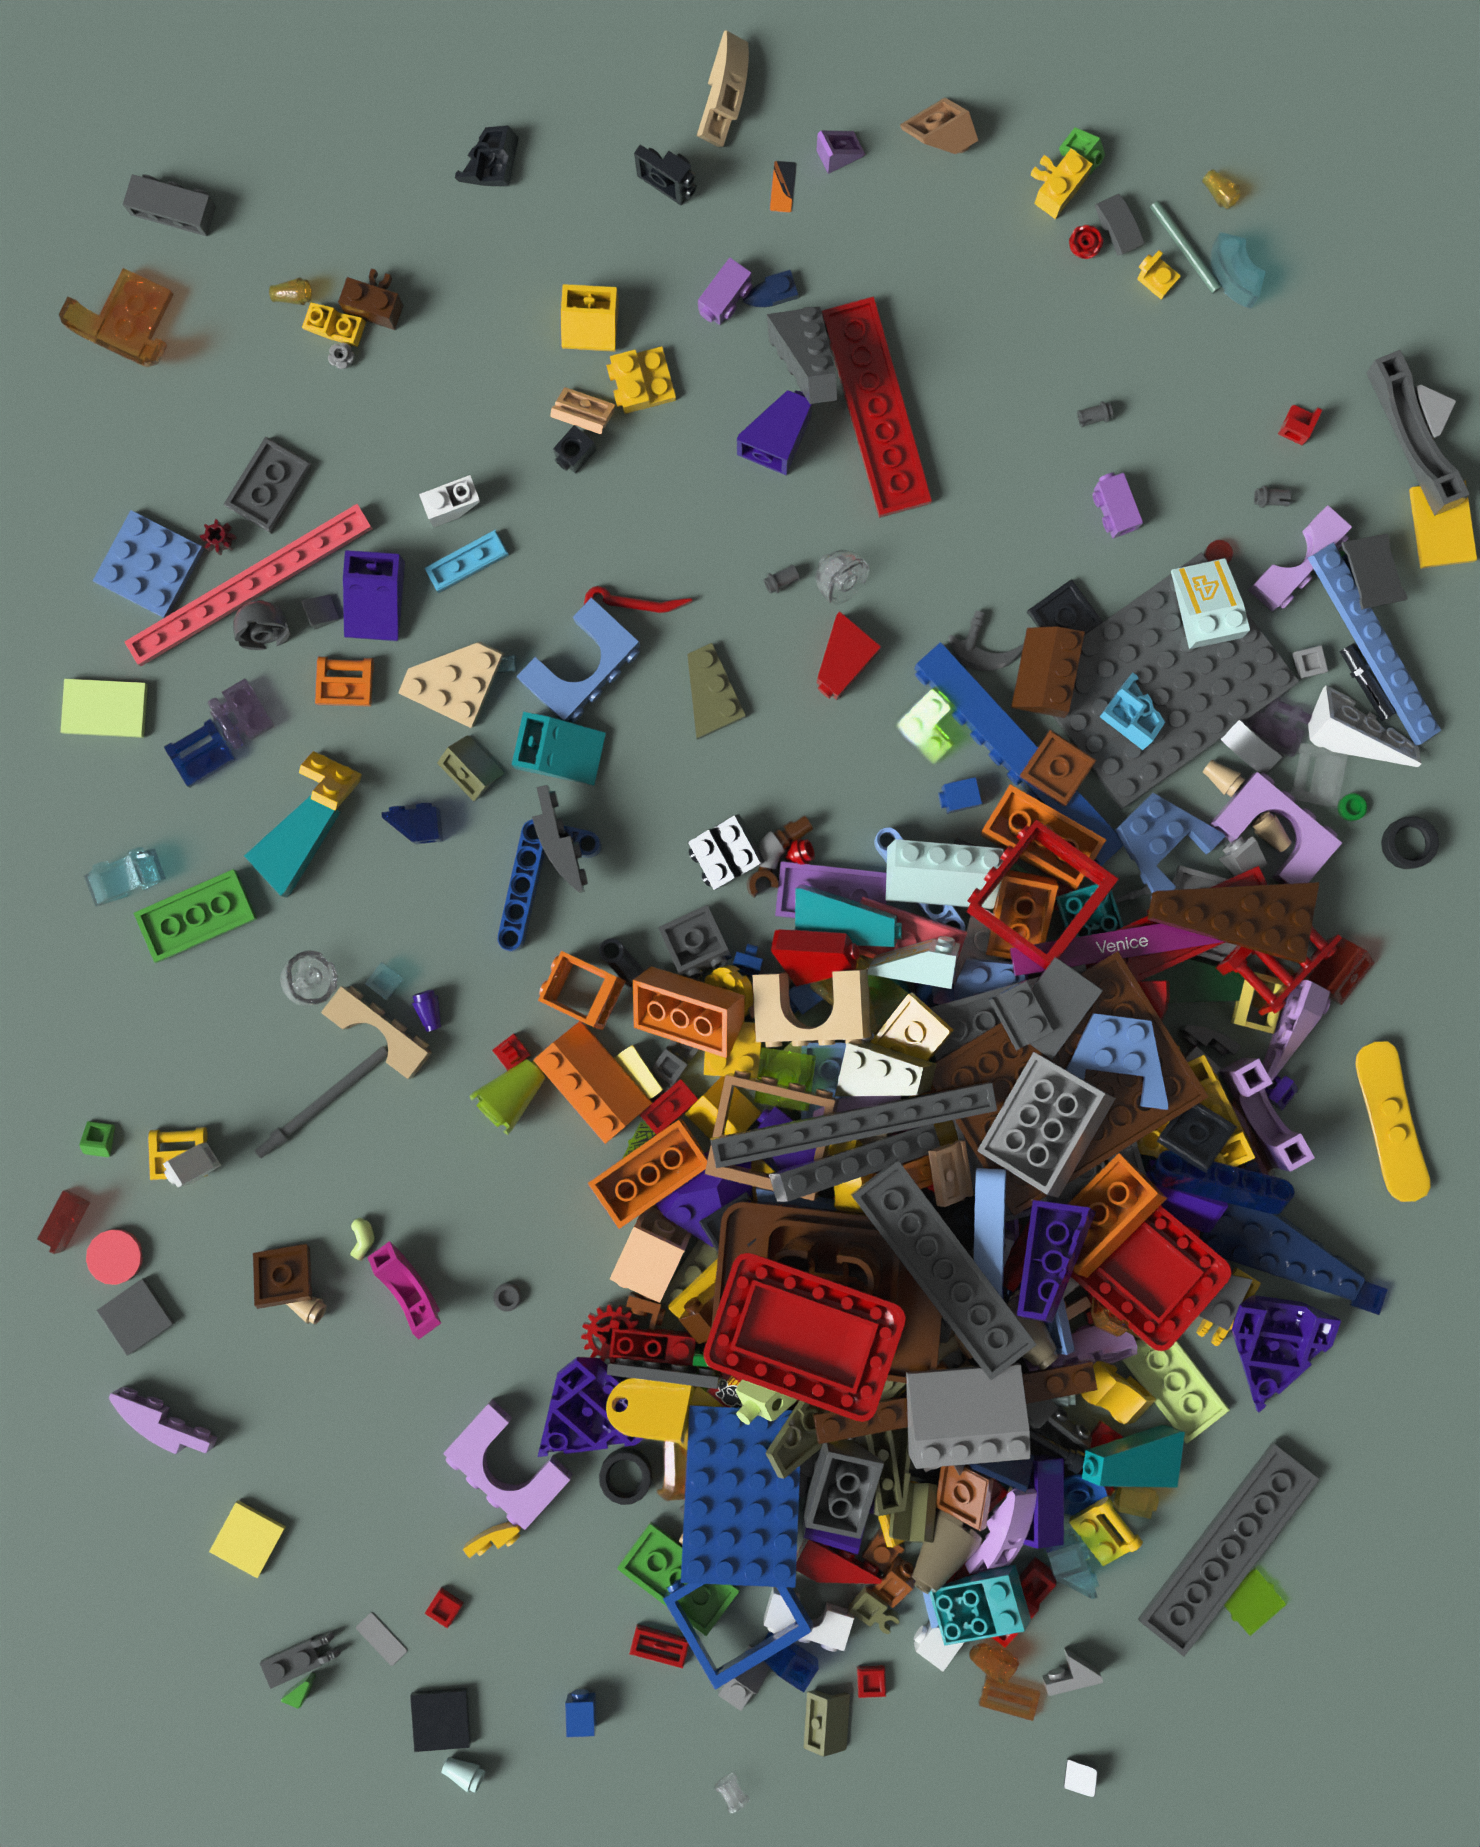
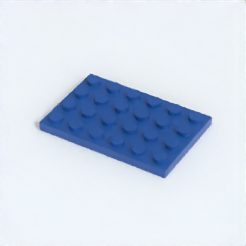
[681,1405,800,1588]

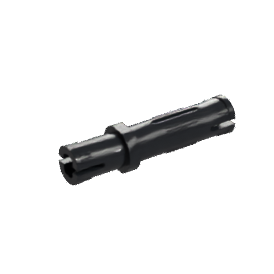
[1339,643,1396,721]

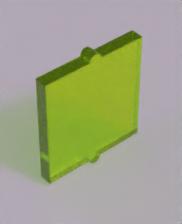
[1224,1568,1287,1636]

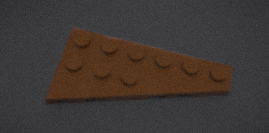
[1147,882,1319,963]

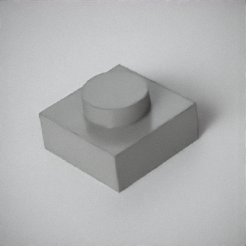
[1292,645,1328,680]

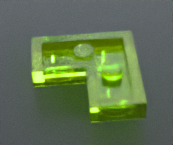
[896,687,955,764]

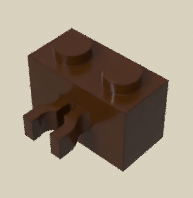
[338,268,404,330]

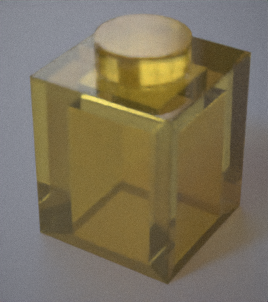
[1113,1487,1159,1519]

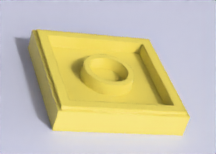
[209,1500,286,1578]

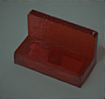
[1309,937,1375,1005]
[37,1190,90,1254]

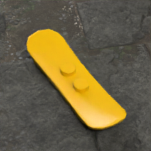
[1355,1041,1431,1202]

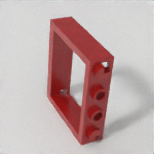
[967,820,1118,969]

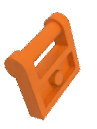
[315,656,374,707]

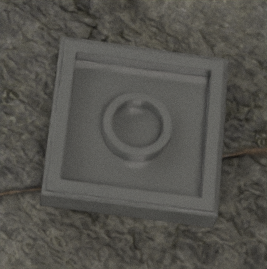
[96,1278,175,1356]

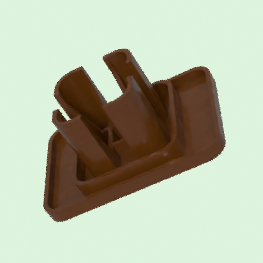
[711,1200,942,1383]

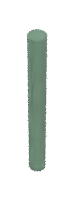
[1150,201,1221,294]

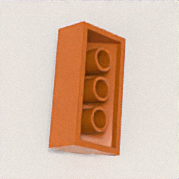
[981,784,1106,891]
[633,966,745,1058]
[533,1021,652,1144]
[588,1118,708,1229]
[1067,1153,1167,1278]

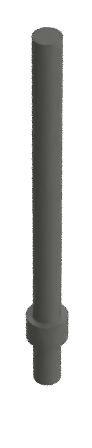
[255,1046,388,1158]

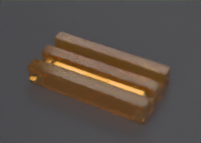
[978,1675,1040,1721]

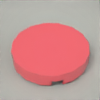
[86,1229,143,1285]

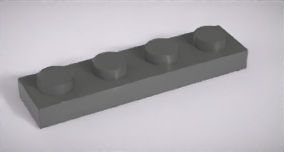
[607,1358,723,1389]

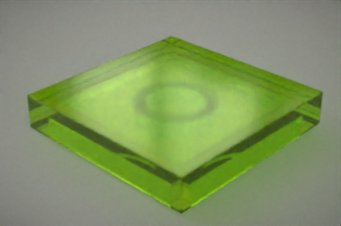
[754,1047,816,1111]

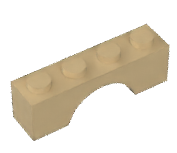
[321,986,432,1079]

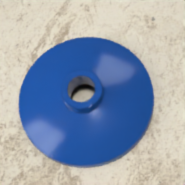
[1064,1475,1107,1515]

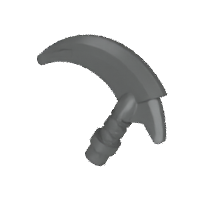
[948,611,1023,671]

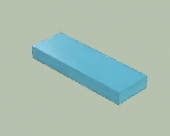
[424,530,509,593]

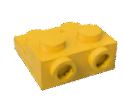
[606,346,676,414]

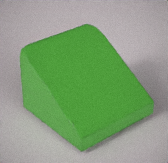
[79,1121,115,1157]
[281,1672,316,1709]

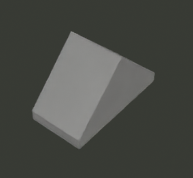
[1414,385,1456,440]

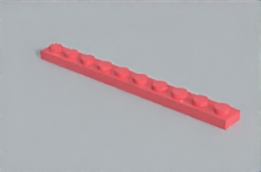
[124,504,373,666]

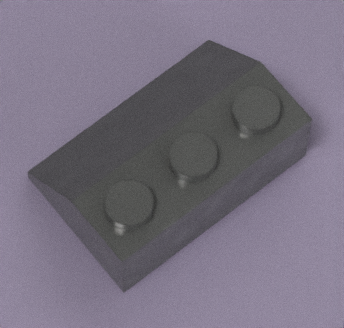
[803,1439,884,1539]

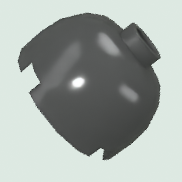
[233,599,290,650]

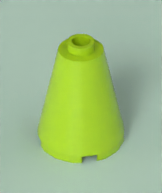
[469,1059,546,1135]

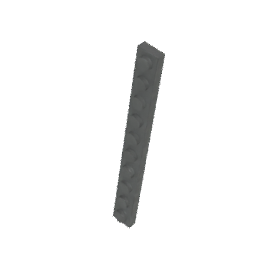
[710,1081,997,1168]

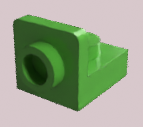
[1059,127,1105,175]

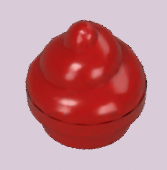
[785,839,815,865]

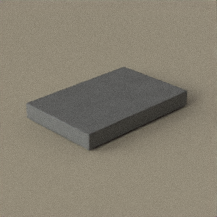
[223,436,313,534]
[1030,957,1103,1060]

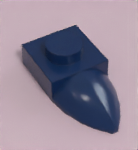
[743,270,798,308]

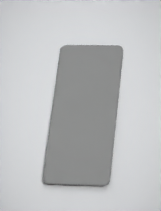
[356,1613,407,1666]

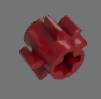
[200,519,237,555]

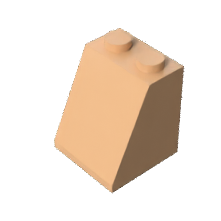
[610,1205,692,1303]

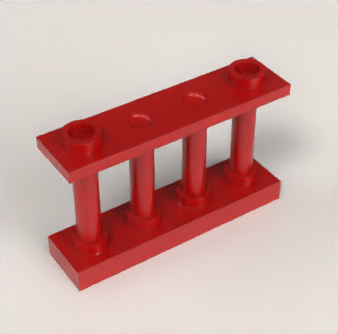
[1215,926,1342,1016]

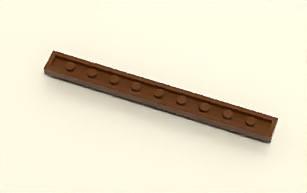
[813,1360,1097,1444]

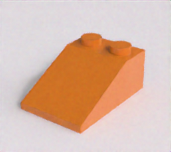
[986,870,1058,960]

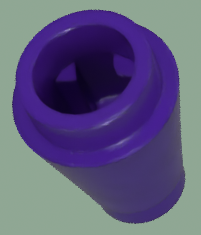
[412,989,442,1032]

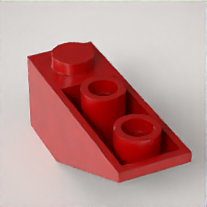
[609,1328,695,1366]
[796,1539,882,1584]

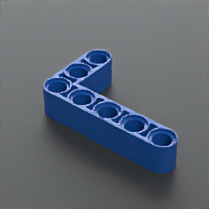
[498,819,602,952]

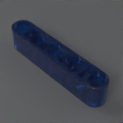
[1150,1150,1295,1215]

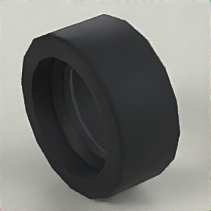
[1381,816,1439,869]
[599,1448,652,1505]

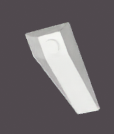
[1308,685,1422,767]

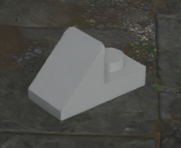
[718,1645,772,1711]
[1042,1648,1103,1696]

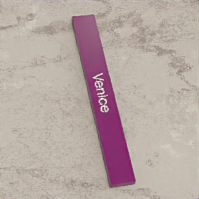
[1010,924,1224,976]

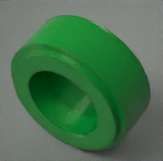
[1337,793,1367,821]

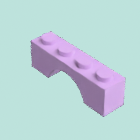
[1248,505,1352,611]

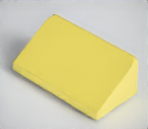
[614,1045,664,1100]

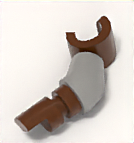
[747,816,813,898]

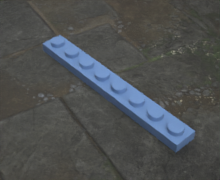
[1308,542,1441,746]

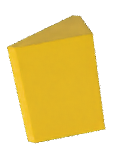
[685,1076,761,1139]

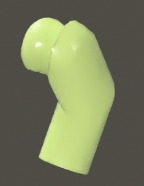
[350,1218,375,1261]

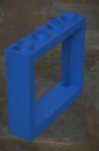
[663,1579,814,1690]

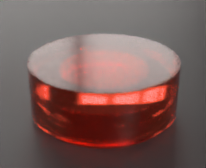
[1204,540,1233,564]

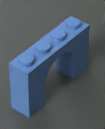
[517,598,640,723]

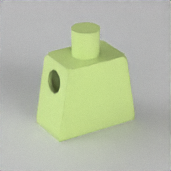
[736,1380,797,1425]

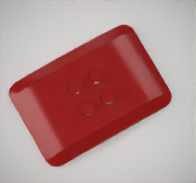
[1071,1205,1231,1351]
[703,1253,906,1422]

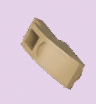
[697,30,749,147]

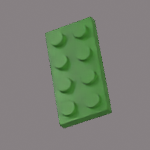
[133,869,257,963]
[617,1521,739,1636]

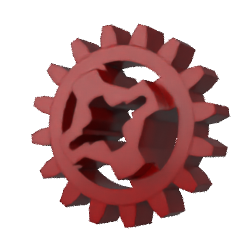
[581,1303,639,1363]

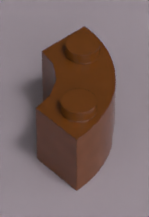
[679,1279,716,1344]

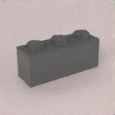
[123,174,216,236]

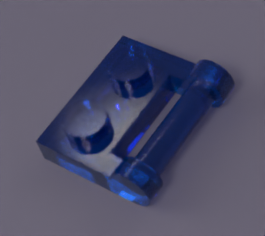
[164,718,236,788]

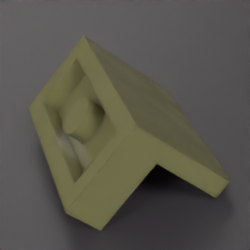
[437,735,504,801]
[889,1482,937,1543]
[804,1690,850,1757]

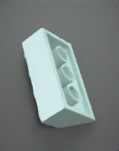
[886,839,1003,909]

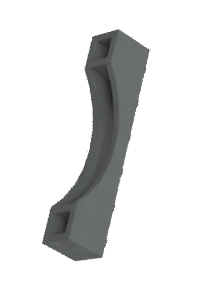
[1366,350,1470,516]
[769,1124,940,1202]

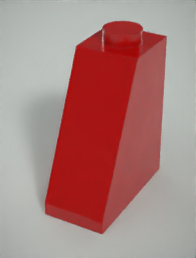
[816,612,881,700]
[771,929,860,987]

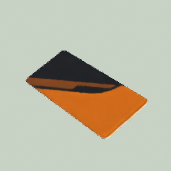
[770,161,795,212]

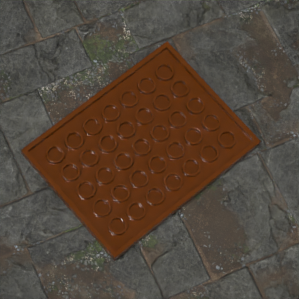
[932,951,1209,1216]

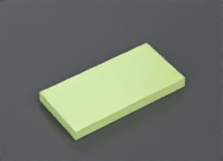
[1122,1337,1230,1444]

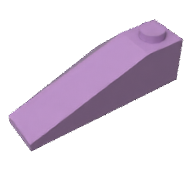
[1262,980,1331,1081]

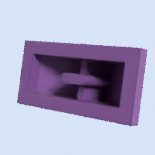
[816,130,865,174]

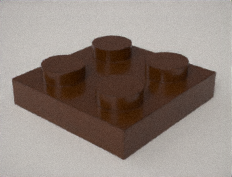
[253,1244,312,1309]

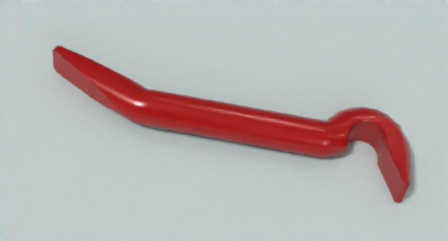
[584,586,693,613]

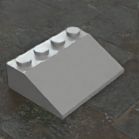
[977,1052,1116,1198]
[906,1363,1030,1469]

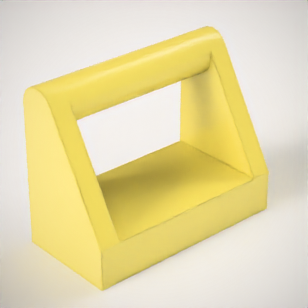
[1230,972,1284,1034]

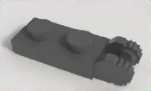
[259,1631,341,1689]

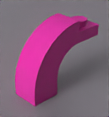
[368,1241,441,1340]

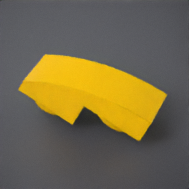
[302,302,366,347]
[463,1522,522,1558]

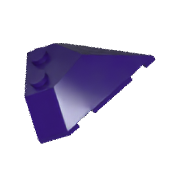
[655,1150,753,1247]
[1231,1295,1341,1413]
[537,1357,644,1457]

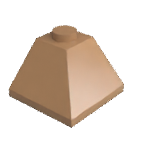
[900,98,978,154]

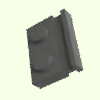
[989,980,1054,1051]

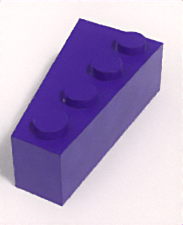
[1017,1200,1096,1323]

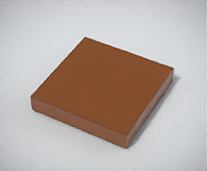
[1019,730,1096,807]
[936,1464,994,1531]

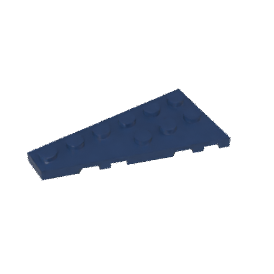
[1199,1177,1365,1301]

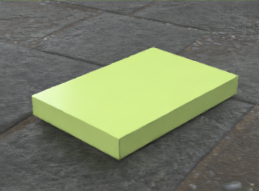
[61,679,148,738]

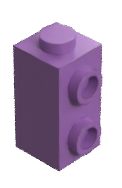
[698,257,753,325]
[1093,472,1143,539]

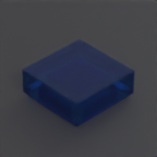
[1350,1281,1388,1315]

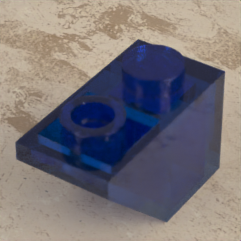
[381,803,443,845]
[763,1631,819,1693]

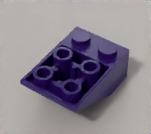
[343,550,405,641]

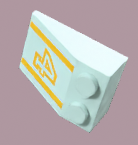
[1171,558,1250,649]
[868,936,961,989]

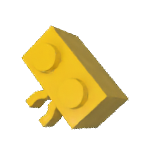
[1031,148,1093,219]

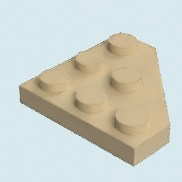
[399,642,504,728]

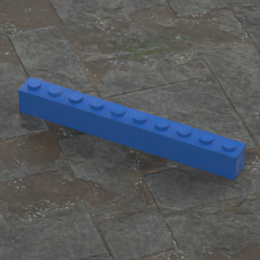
[914,642,1123,866]

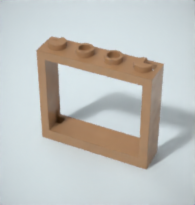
[705,1070,839,1201]

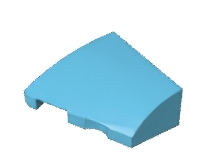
[1100,673,1165,750]

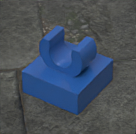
[733,944,763,977]

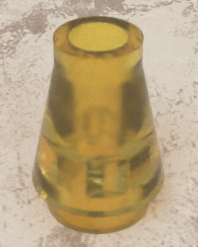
[1202,169,1242,210]
[269,277,312,305]

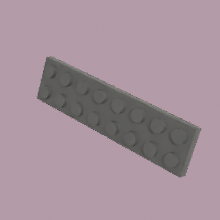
[851,1159,1037,1380]
[1138,1442,1319,1657]

